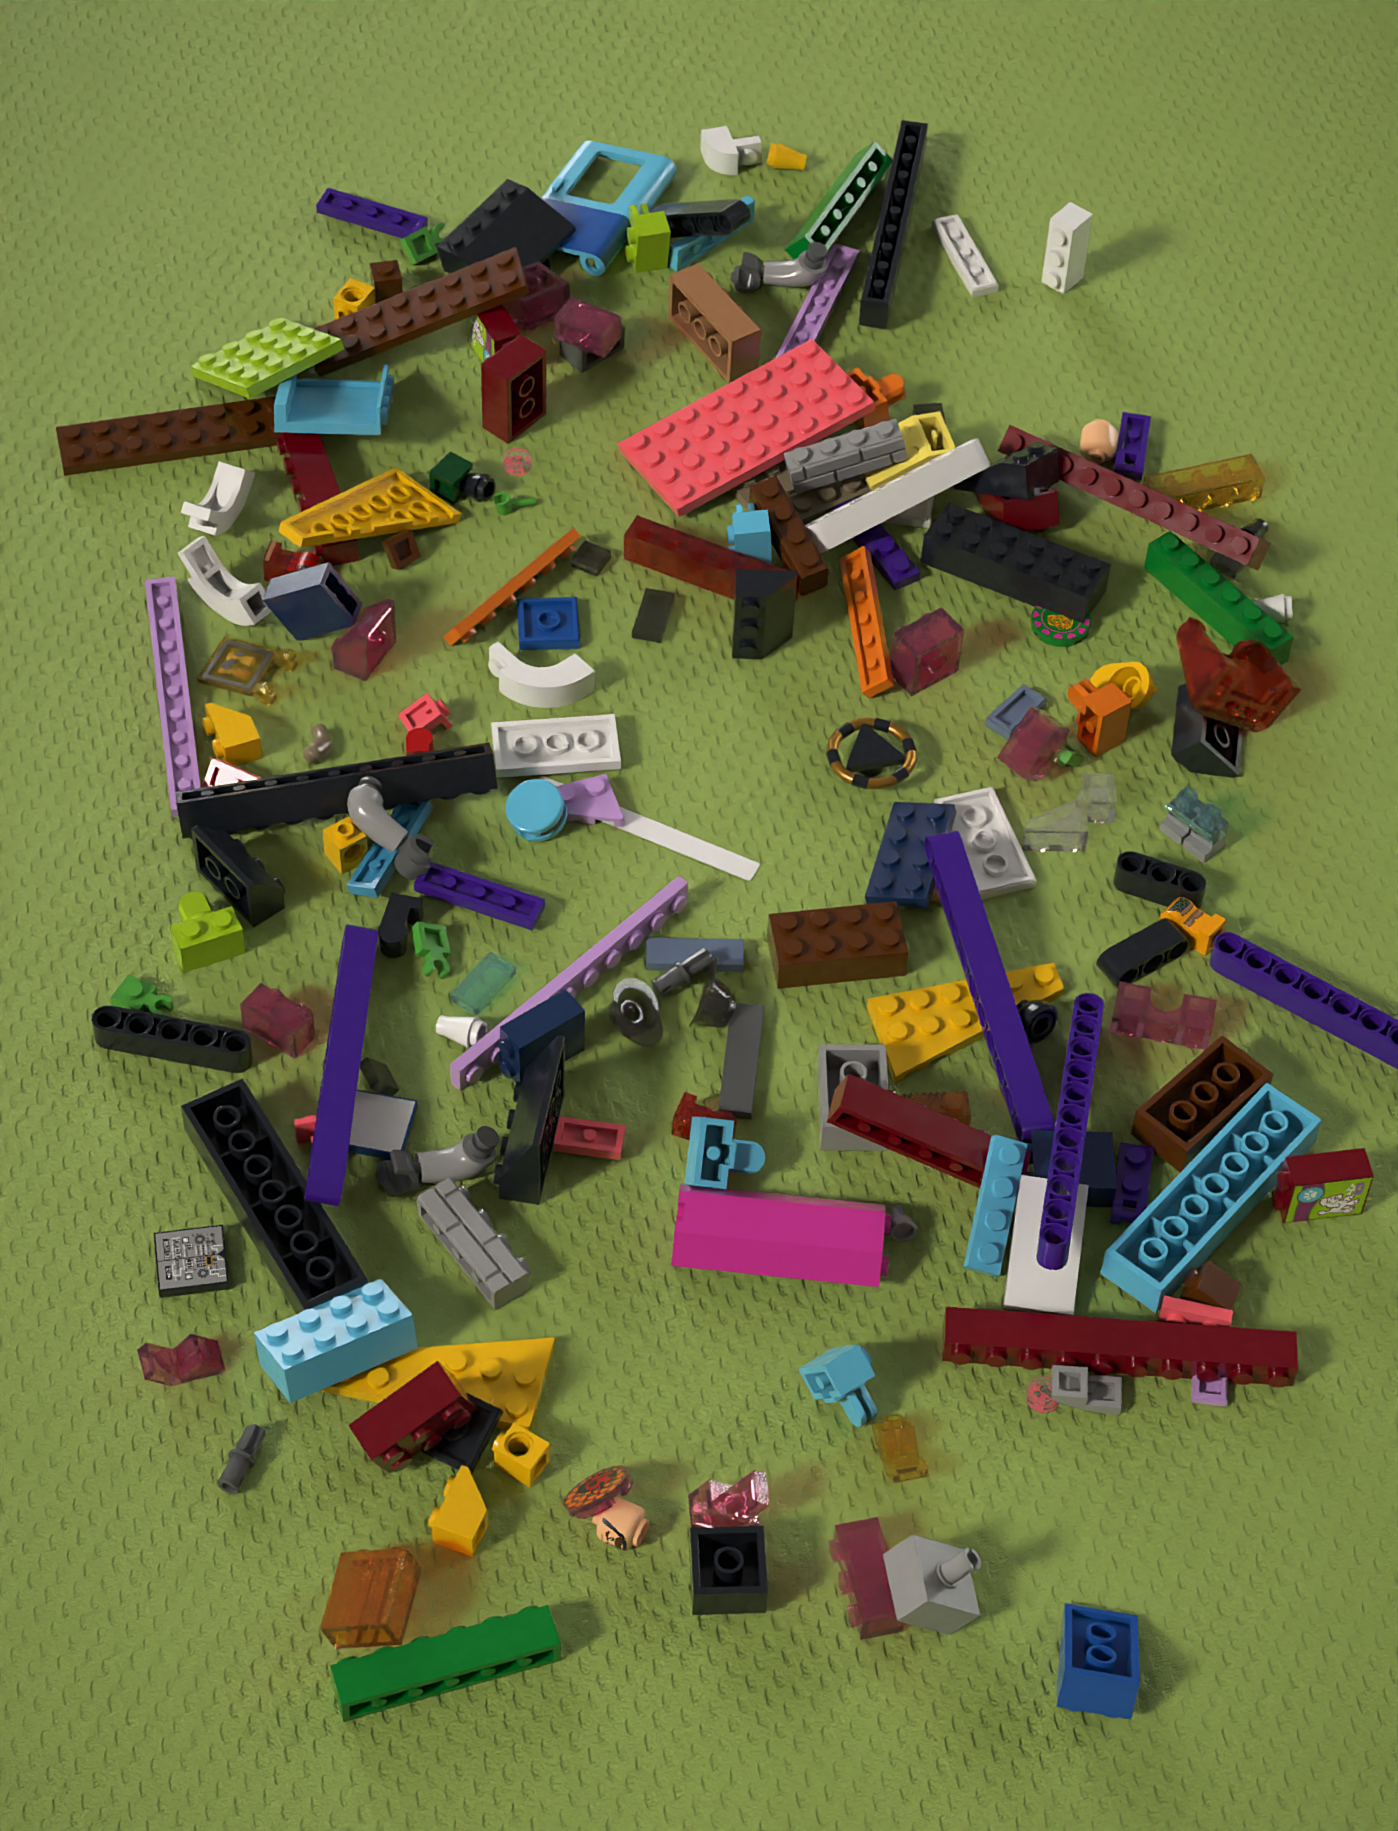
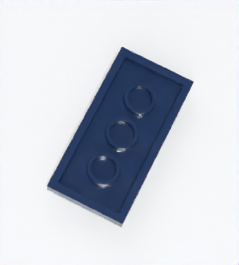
[865,802,957,908]

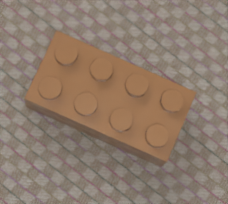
[668,263,761,383]

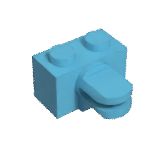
[727,503,772,570]
[684,1117,765,1189]
[798,1344,878,1427]

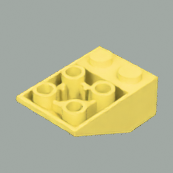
[863,411,955,490]

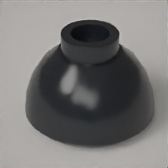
[1016,1000,1058,1043]

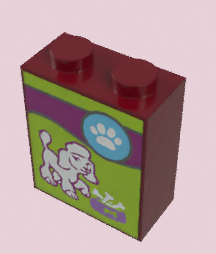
[467,304,521,363]
[1272,1148,1374,1223]

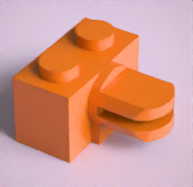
[846,367,906,430]
[1068,678,1132,757]

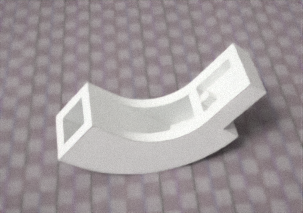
[181,462,255,536]
[177,536,272,626]
[488,642,595,708]

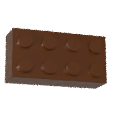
[767,901,908,989]
[1131,1035,1274,1173]

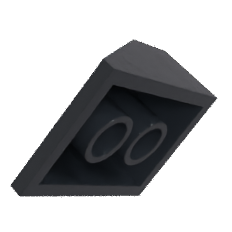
[953,442,1059,500]

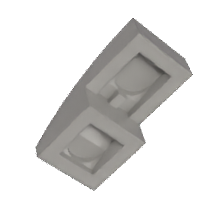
[1051,1365,1122,1415]

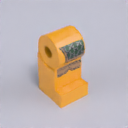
[1160,897,1226,956]

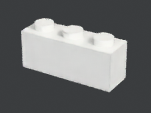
[1041,202,1093,294]

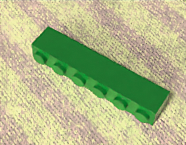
[784,141,892,260]
[1144,531,1294,674]
[330,1605,561,1722]

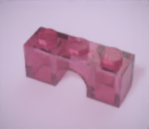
[1110,981,1217,1050]

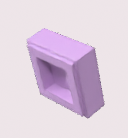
[1191,1375,1228,1406]

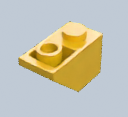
[202,703,262,766]
[428,1465,487,1557]

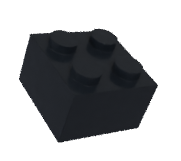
[689,1526,768,1615]

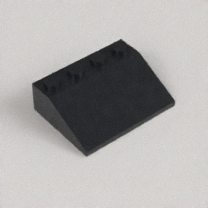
[436,179,576,279]
[493,1035,565,1205]

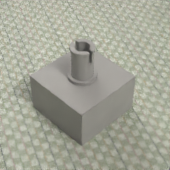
[883,1534,981,1635]

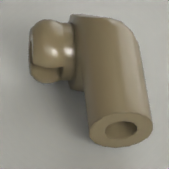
[303,724,333,764]

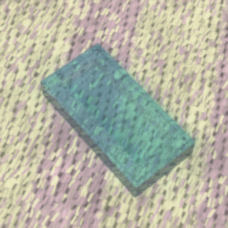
[451,952,516,1016]

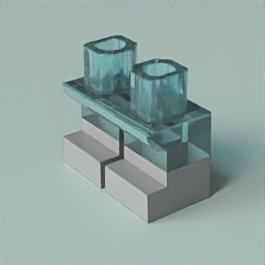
[1159,786,1229,863]

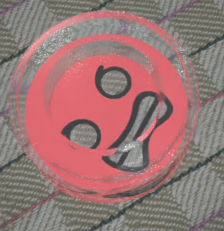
[503,448,532,476]
[1025,1376,1060,1413]

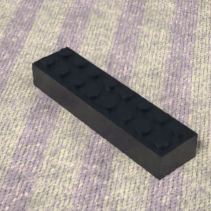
[181,1078,368,1315]

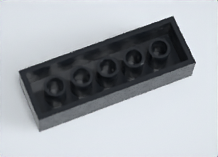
[920,503,1111,623]

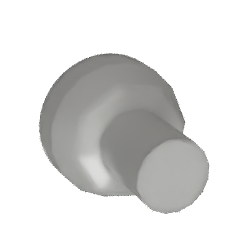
[890,1205,917,1242]

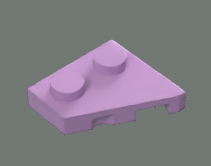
[556,774,624,827]

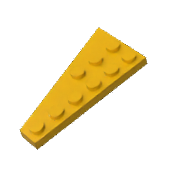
[278,467,462,548]
[867,962,1064,1084]
[322,1337,555,1431]

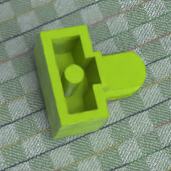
[625,203,671,273]
[170,891,245,973]

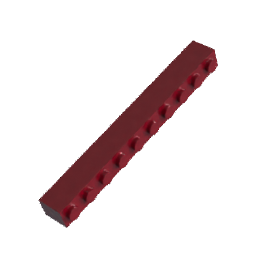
[998,425,1271,571]
[942,1307,1298,1388]

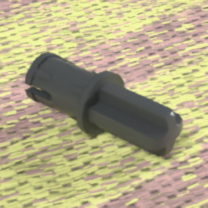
[651,948,714,998]
[217,1424,265,1494]

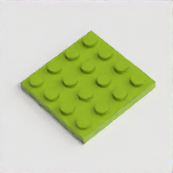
[190,318,344,399]

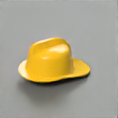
[1090,661,1158,709]

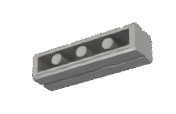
[783,419,908,494]
[417,1178,531,1310]

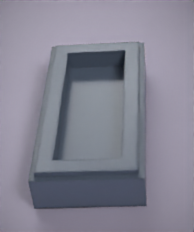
[985,684,1048,741]

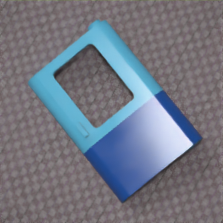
[541,141,677,276]

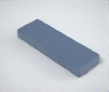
[646,937,744,972]

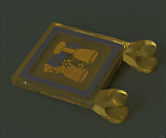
[197,636,298,706]

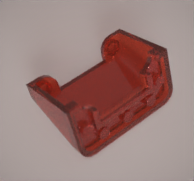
[1176,617,1302,732]

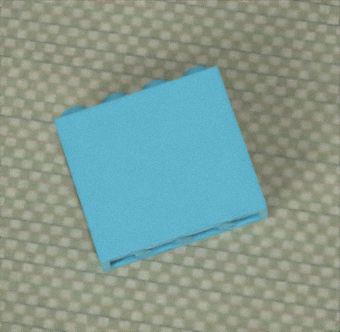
[274,364,394,435]

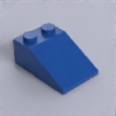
[1056,1603,1140,1720]

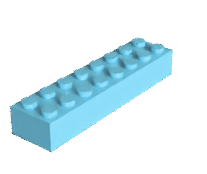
[1100,1083,1322,1313]

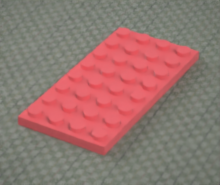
[618,339,875,517]

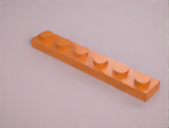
[443,527,581,646]
[839,546,894,698]

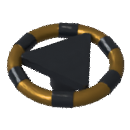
[826,718,917,789]

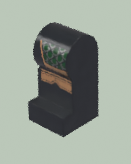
[378,892,423,958]

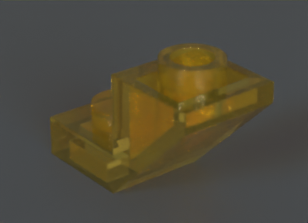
[872,1414,929,1483]

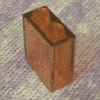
[320,1547,422,1649]

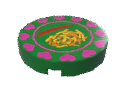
[1030,606,1091,647]

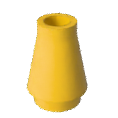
[766,142,807,171]

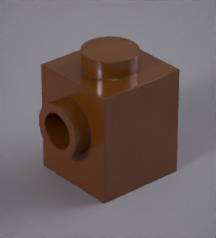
[370,260,403,303]
[1179,1261,1242,1310]

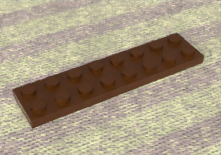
[314,247,530,377]
[56,396,280,476]

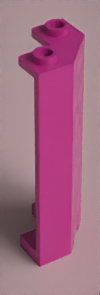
[671,1184,892,1287]

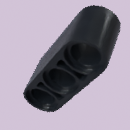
[1113,851,1206,909]
[1096,918,1190,989]

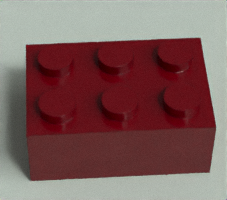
[481,334,547,444]
[348,1361,477,1473]

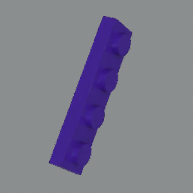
[316,188,428,238]
[833,497,921,590]
[414,862,545,931]

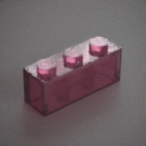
[829,1517,905,1640]

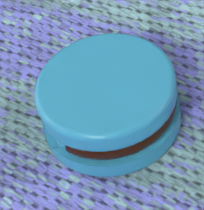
[505,779,568,842]

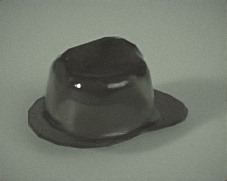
[689,958,736,1028]
[608,978,663,1047]

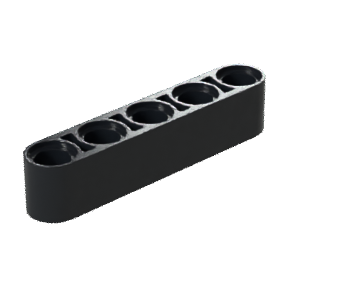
[649,199,751,238]
[91,1006,253,1073]

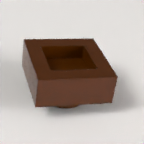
[381,529,422,570]

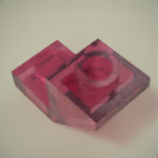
[137,1334,226,1386]

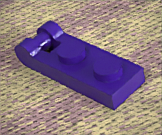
[1114,412,1151,481]
[1110,1142,1154,1225]

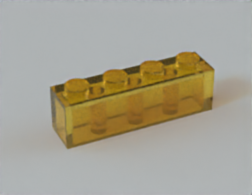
[1143,454,1265,511]

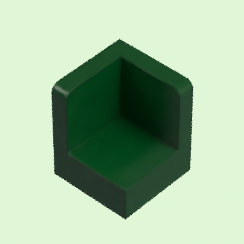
[429,451,473,505]

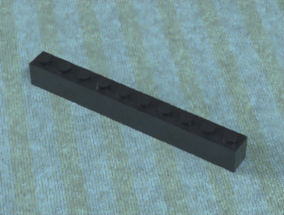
[859,120,928,329]
[175,742,498,840]

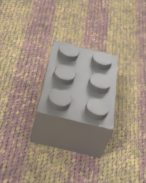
[817,1044,888,1151]

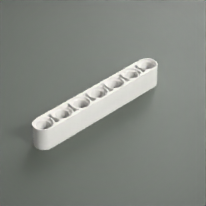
[805,438,990,553]

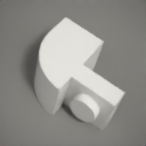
[700,126,762,175]

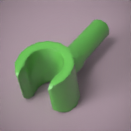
[494,492,536,516]

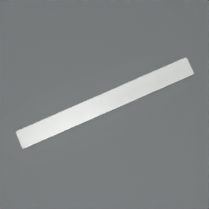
[540,776,760,881]

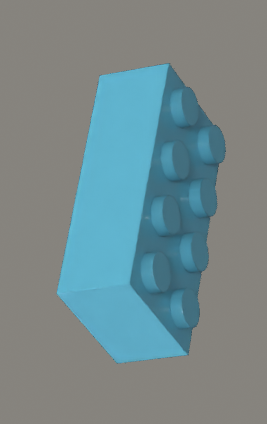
[254,1279,418,1403]

